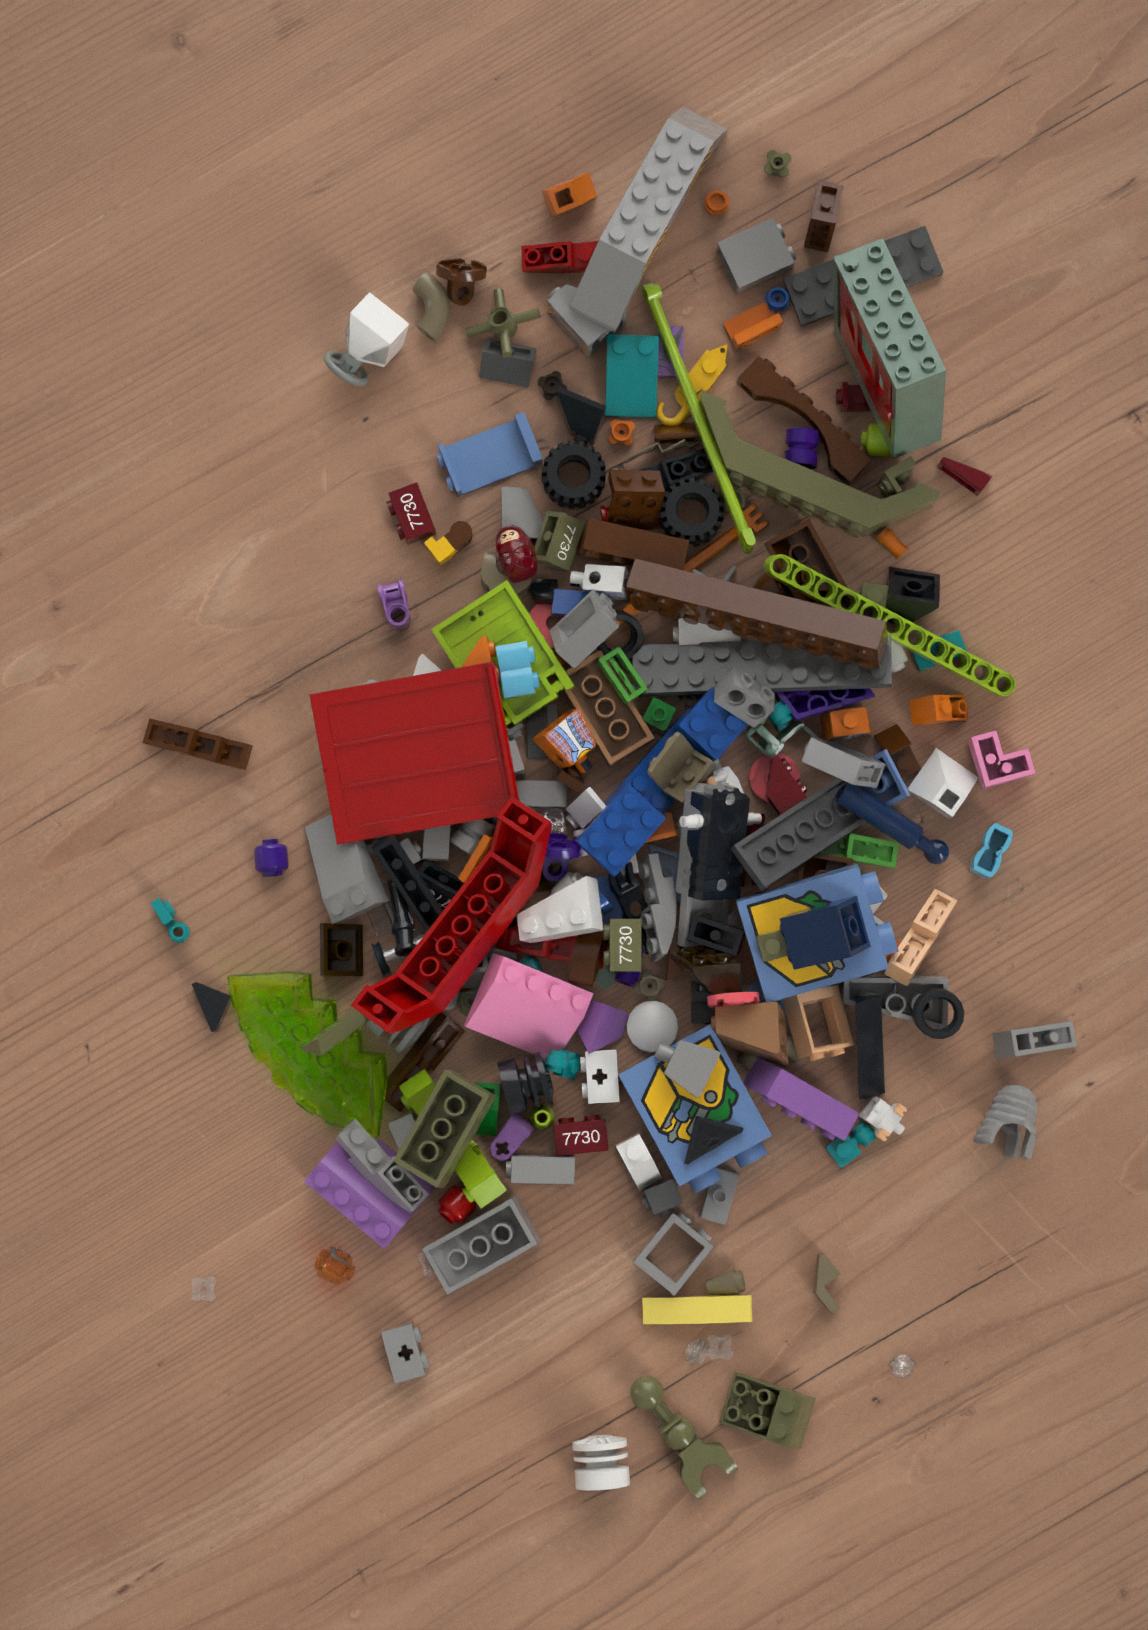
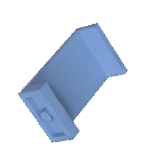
[436,412,543,497]

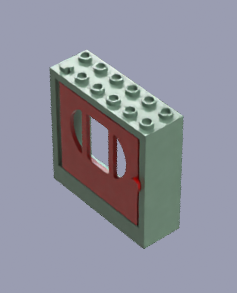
[833,238,946,459]

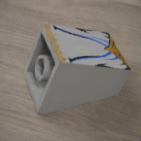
[547,284,627,358]

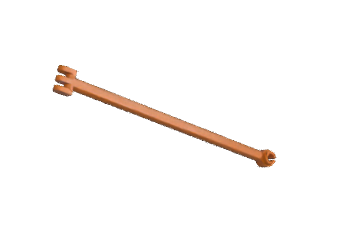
[557,503,770,666]

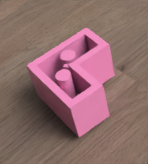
[967,731,1035,790]

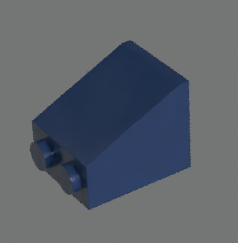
[780,896,871,970]

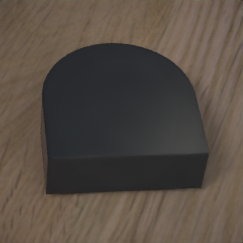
[530,578,558,604]

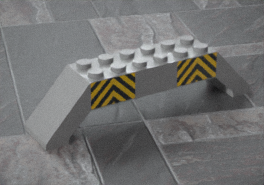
[569,107,728,332]

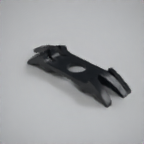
[608,861,649,955]

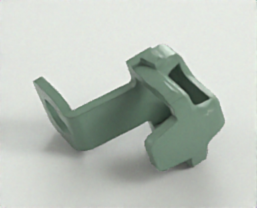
[745,714,820,759]

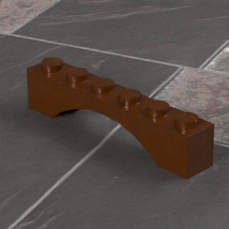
[736,356,871,486]

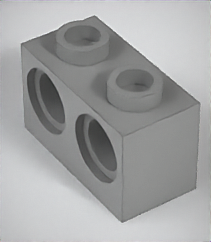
[714,667,775,728]

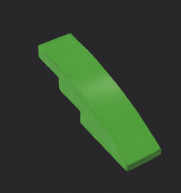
[820,833,899,868]

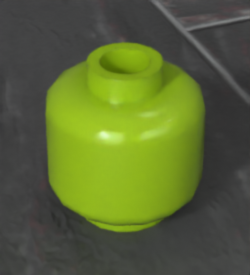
[861,423,892,457]

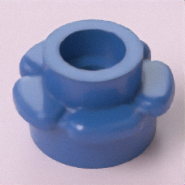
[765,287,790,312]

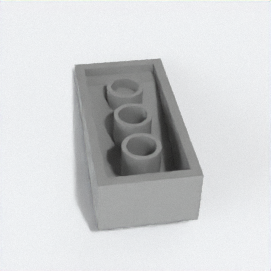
[305,815,389,924]
[422,1194,542,1295]

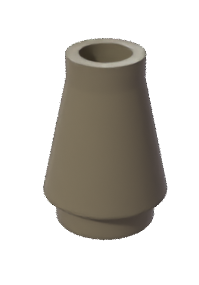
[706,1269,746,1295]

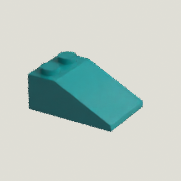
[606,335,659,418]

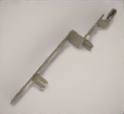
[604,438,700,474]

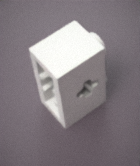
[580,1050,620,1104]

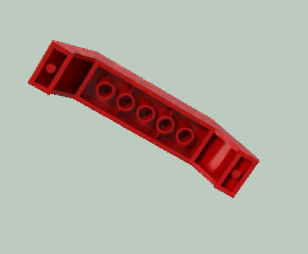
[350,796,552,1035]

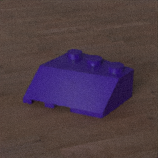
[773,688,875,721]

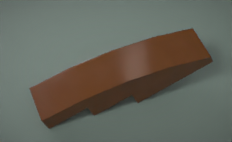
[143,718,253,771]

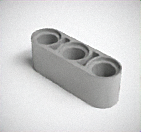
[516,780,567,809]

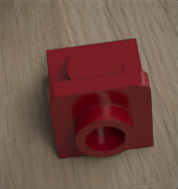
[836,382,871,412]

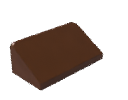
[653,422,701,444]

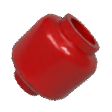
[438,1185,476,1224]

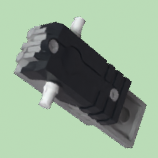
[676,782,762,947]

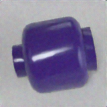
[254,839,289,877]

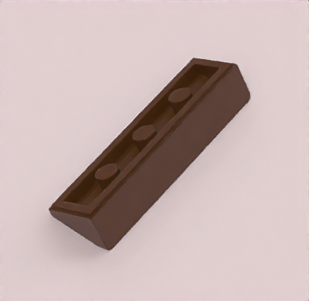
[377,1012,465,1112]

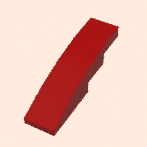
[497,926,608,969]

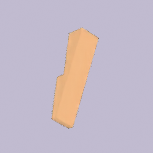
[884,889,958,986]

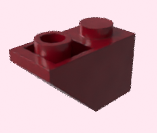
[765,755,807,816]

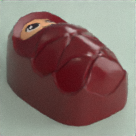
[496,525,538,583]

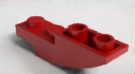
[521,241,598,273]

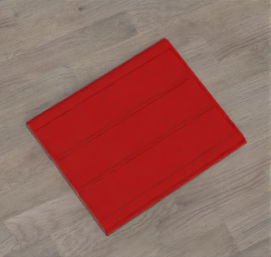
[309,661,520,845]

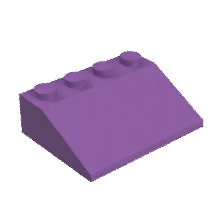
[304,1121,436,1249]

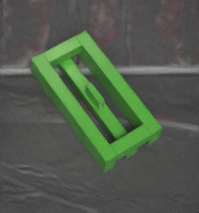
[597,647,648,705]

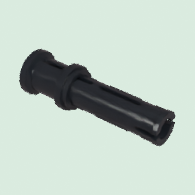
[388,879,416,957]

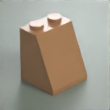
[711,1002,789,1066]

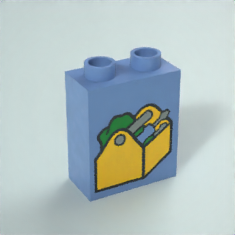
[736,863,899,1002]
[618,1024,772,1193]

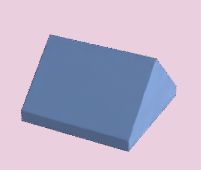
[858,749,910,806]

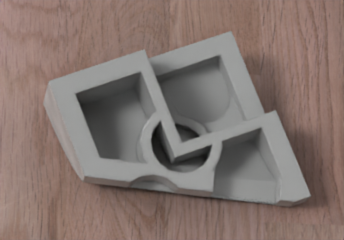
[501,487,543,541]

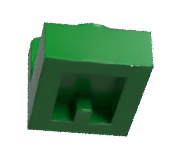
[643,697,677,731]

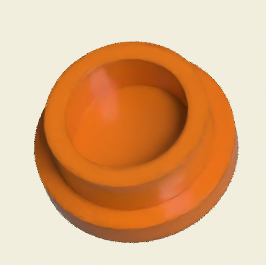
[704,190,729,216]

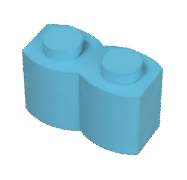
[496,641,540,699]
[969,823,1013,879]

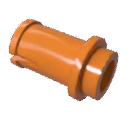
[876,527,909,559]

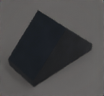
[192,982,233,1032]

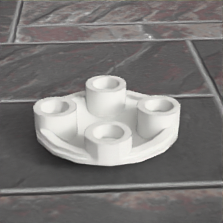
[627,1001,678,1052]

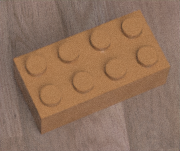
[556,650,654,768]

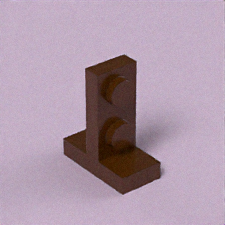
[804,180,843,253]

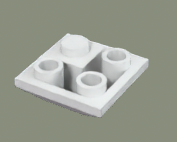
[907,748,979,820]

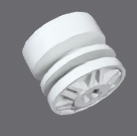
[572,1435,630,1491]

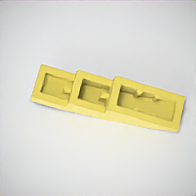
[642,1295,752,1324]

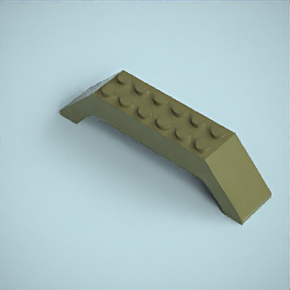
[699,391,941,538]

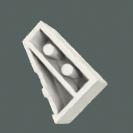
[517,876,604,943]

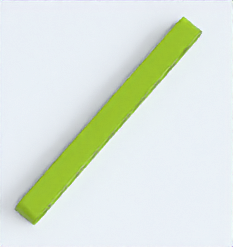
[764,554,1016,696]

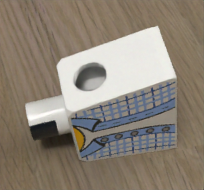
[570,564,630,601]

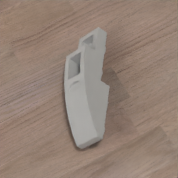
[638,853,676,962]
[335,1119,429,1213]

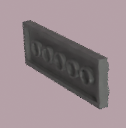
[783,226,943,327]
[731,778,866,891]

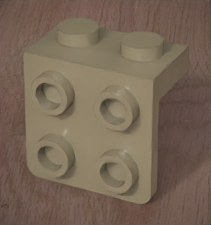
[647,732,717,805]

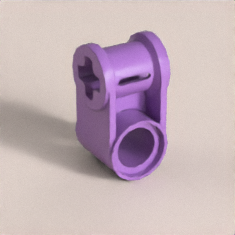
[377,579,411,631]
[490,1114,536,1161]

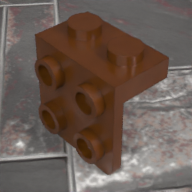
[606,470,665,529]

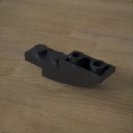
[640,448,714,491]

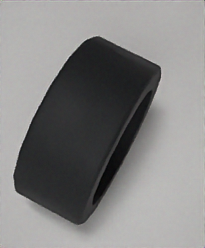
[596,610,644,661]
[913,988,964,1039]

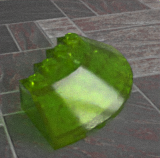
[227,971,388,1138]

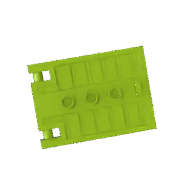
[431,580,575,726]

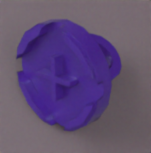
[542,832,582,881]

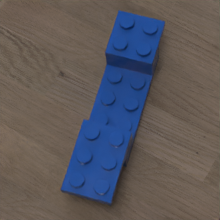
[575,687,748,877]

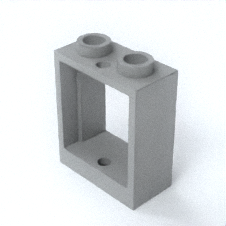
[549,589,619,669]
[802,737,886,788]
[506,1155,575,1184]
[633,1212,714,1296]

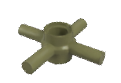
[465,288,541,358]

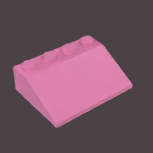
[464,953,593,1059]

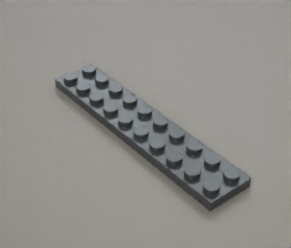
[632,635,892,697]

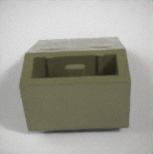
[720,1372,816,1449]

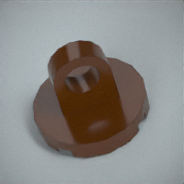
[436,258,487,306]

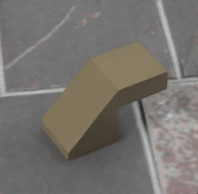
[814,1251,840,1314]

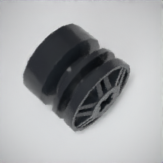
[497,1052,554,1116]

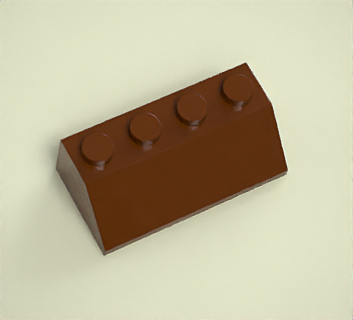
[764,519,850,609]

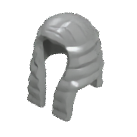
[973,1085,1038,1159]

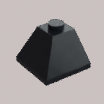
[557,386,606,445]
[886,567,940,624]

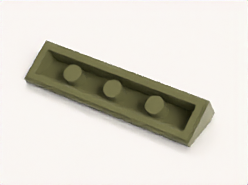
[301,1008,369,1056]

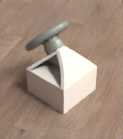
[324,292,409,386]

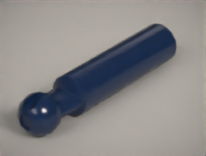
[834,781,949,864]

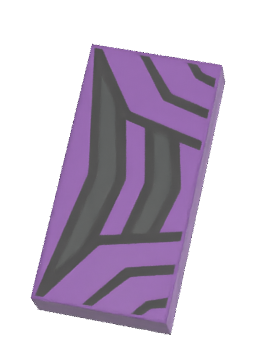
[658,326,684,378]

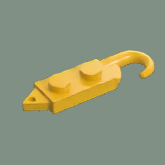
[657,344,728,426]

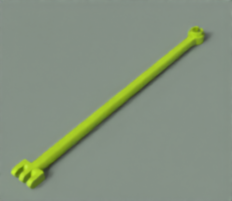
[642,283,756,554]

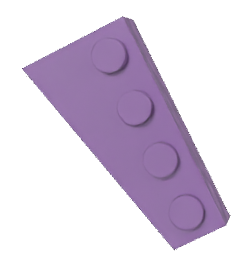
[743,1058,859,1141]

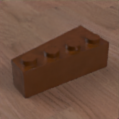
[577,518,689,570]

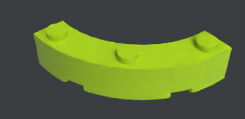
[399,1069,507,1208]

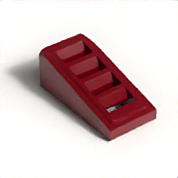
[937,457,992,496]

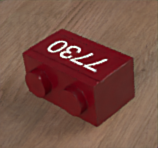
[386,482,436,545]
[554,1114,609,1156]

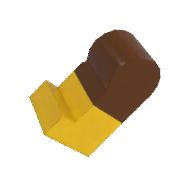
[424,521,473,566]

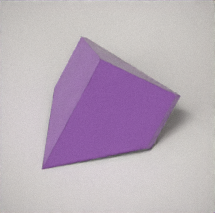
[577,1000,630,1054]

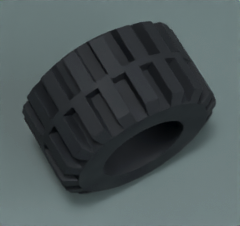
[542,440,606,509]
[659,478,724,547]

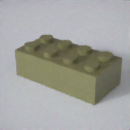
[393,1069,496,1188]

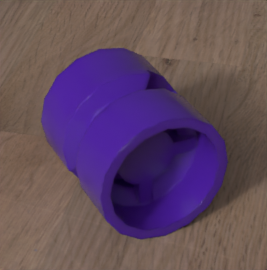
[784,427,819,470]

